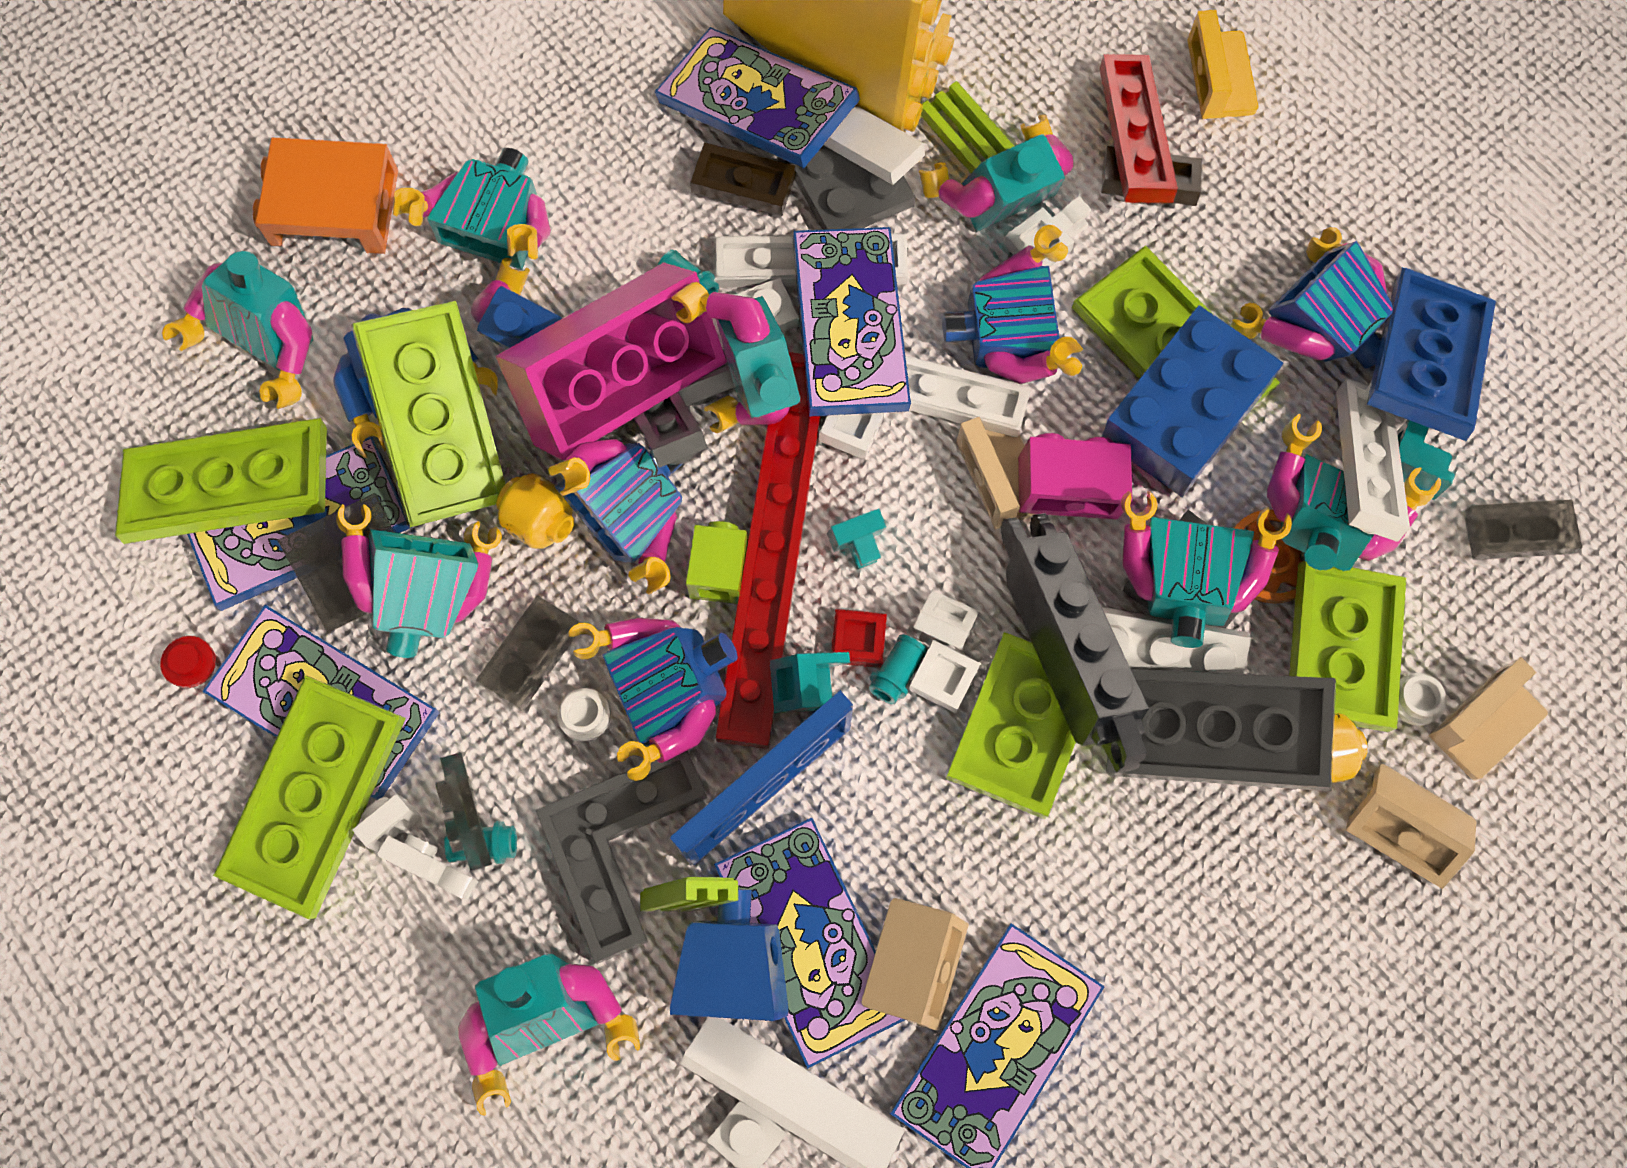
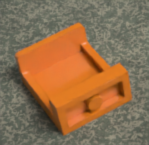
[253,137,398,254]

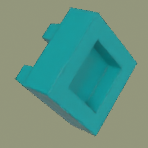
[827,508,887,570]

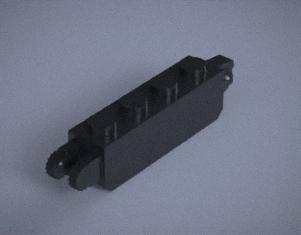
[1000,513,1149,773]

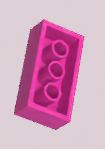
[495,263,727,460]

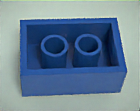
[1102,305,1284,498]

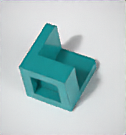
[1397,420,1455,500]
[770,652,850,714]

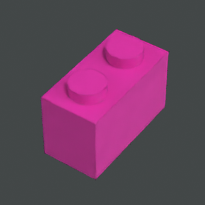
[1018,433,1133,520]

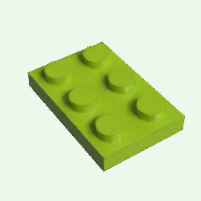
[1289,560,1406,732]
[946,632,1076,820]

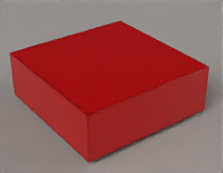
[831,609,887,668]

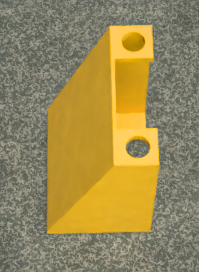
[723,0,954,133]

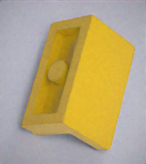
[1187,10,1259,119]

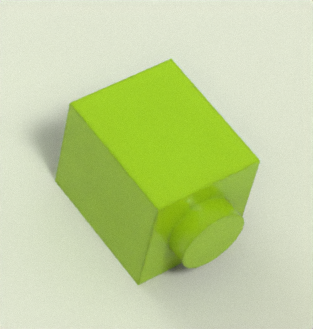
[686,521,748,604]

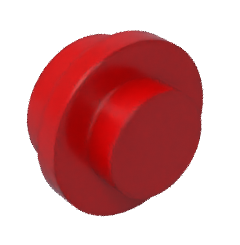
[160,636,216,688]

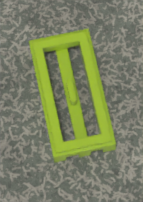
[921,81,1014,174]
[640,877,738,912]

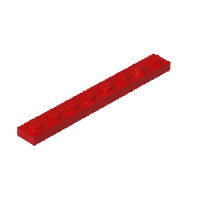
[716,352,821,750]

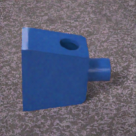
[670,889,788,1021]

